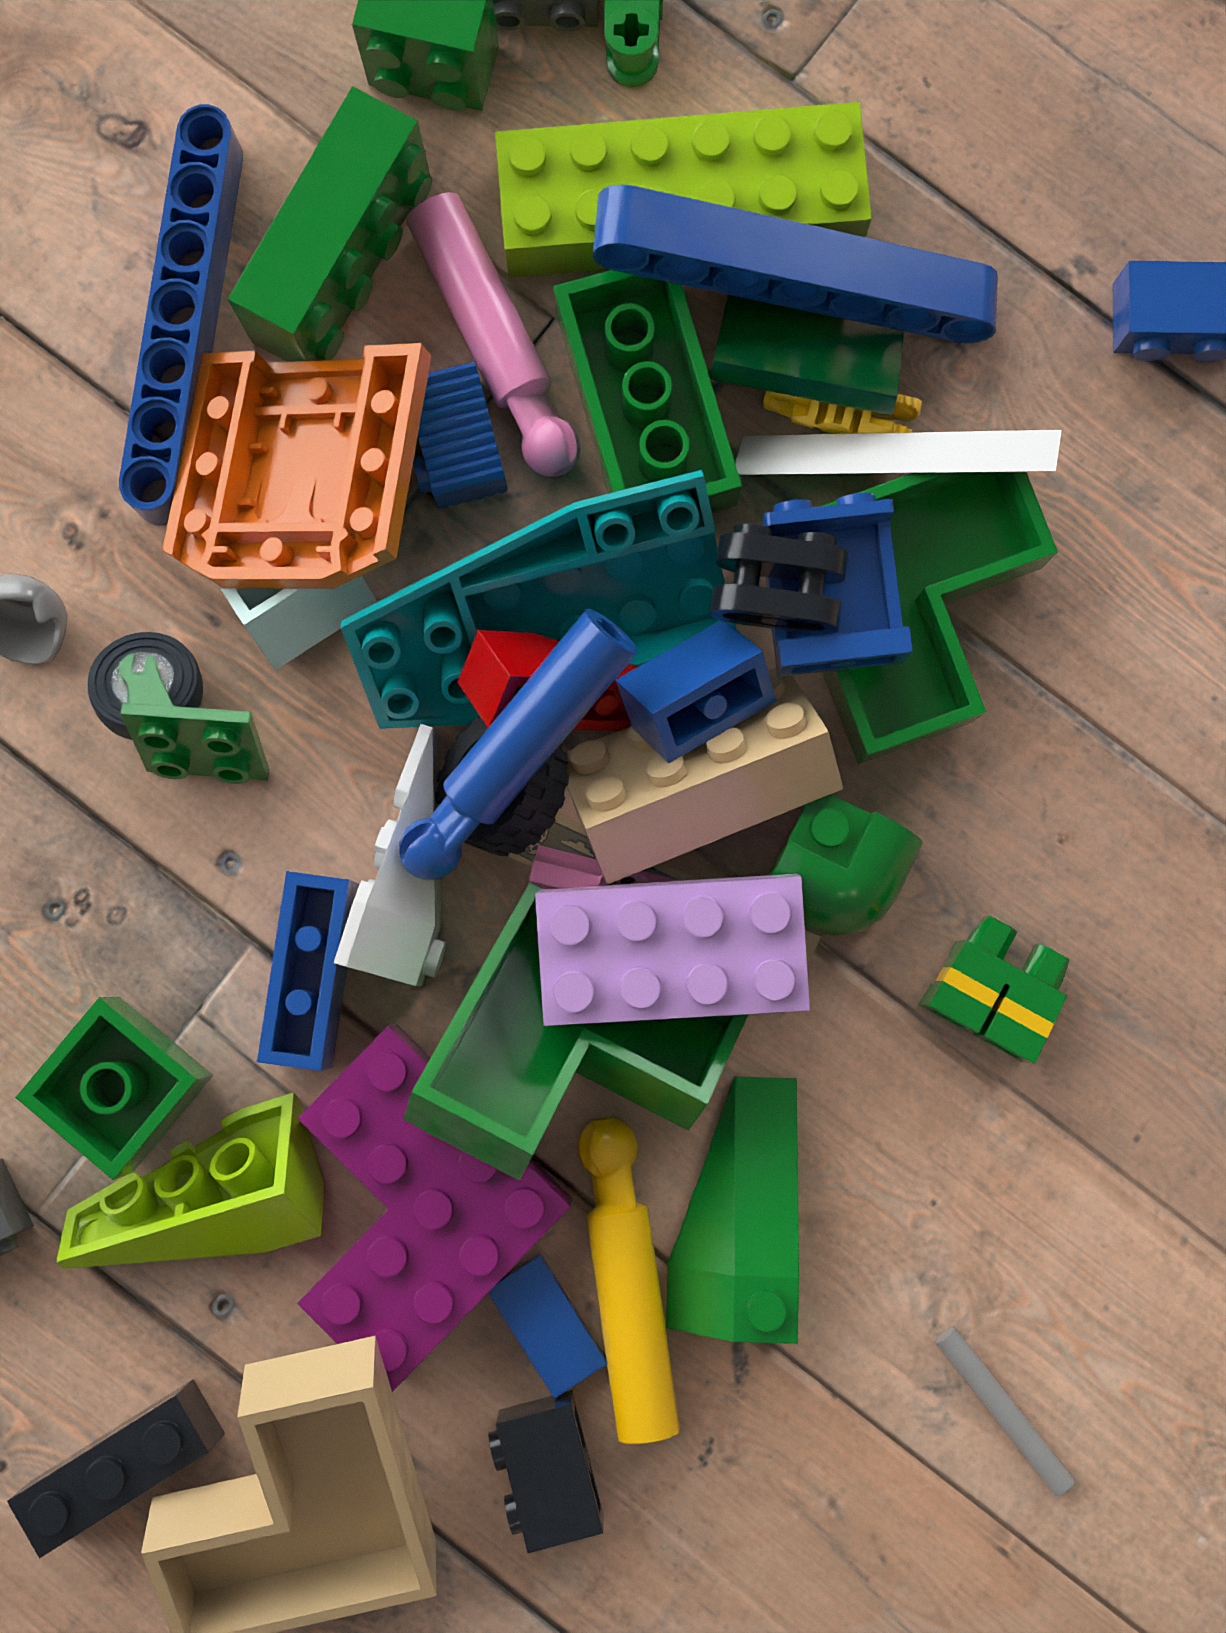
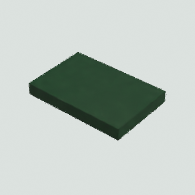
[710,295,904,415]

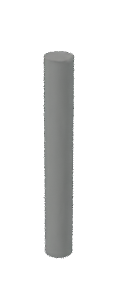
[935,1327,1075,1496]

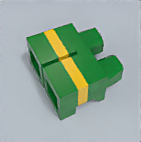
[918,916,1070,1064]

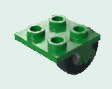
[88,632,270,784]

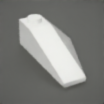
[334,724,446,986]

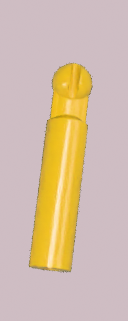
[577,1117,680,1444]

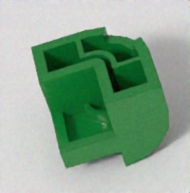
[768,794,923,936]

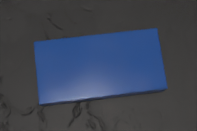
[488,1253,607,1399]

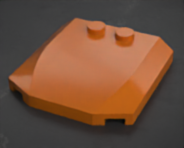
[162,343,431,589]

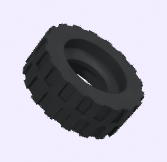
[436,717,569,857]

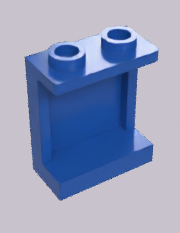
[761,493,913,677]

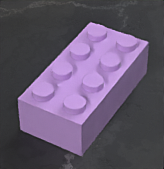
[535,874,810,1026]

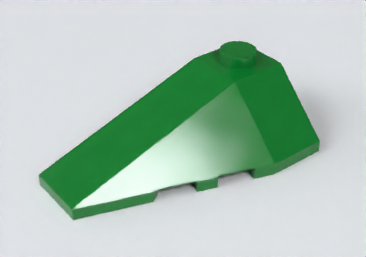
[666,1076,799,1344]

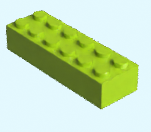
[495,102,872,278]

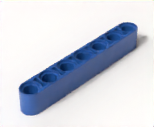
[119,104,243,525]
[593,184,998,343]

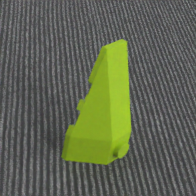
[56,1092,325,1269]

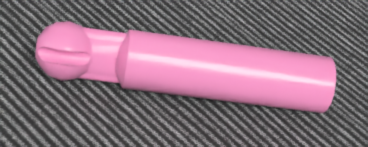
[407,192,581,477]

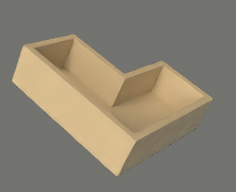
[141,1336,436,1633]

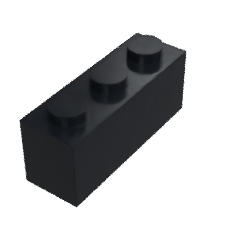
[7,1379,225,1559]

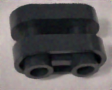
[709,523,848,634]

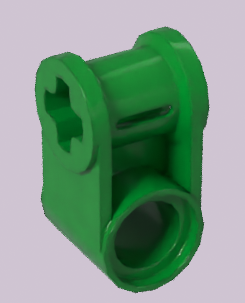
[603,0,663,87]

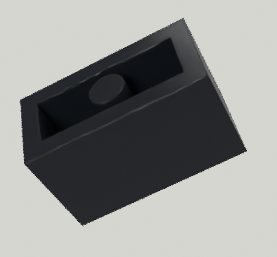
[488,1390,604,1553]

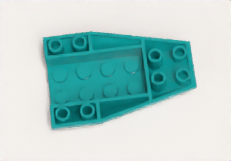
[341,470,737,729]

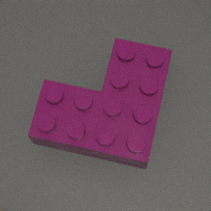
[297,1024,573,1392]

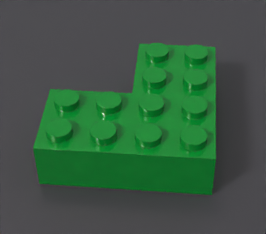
[820,472,1058,765]
[403,882,749,1181]

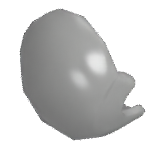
[0,573,68,665]

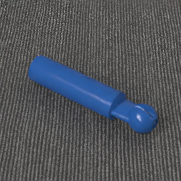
[399,609,638,880]

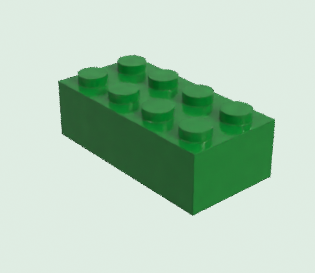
[228,86,432,362]
[553,270,742,513]

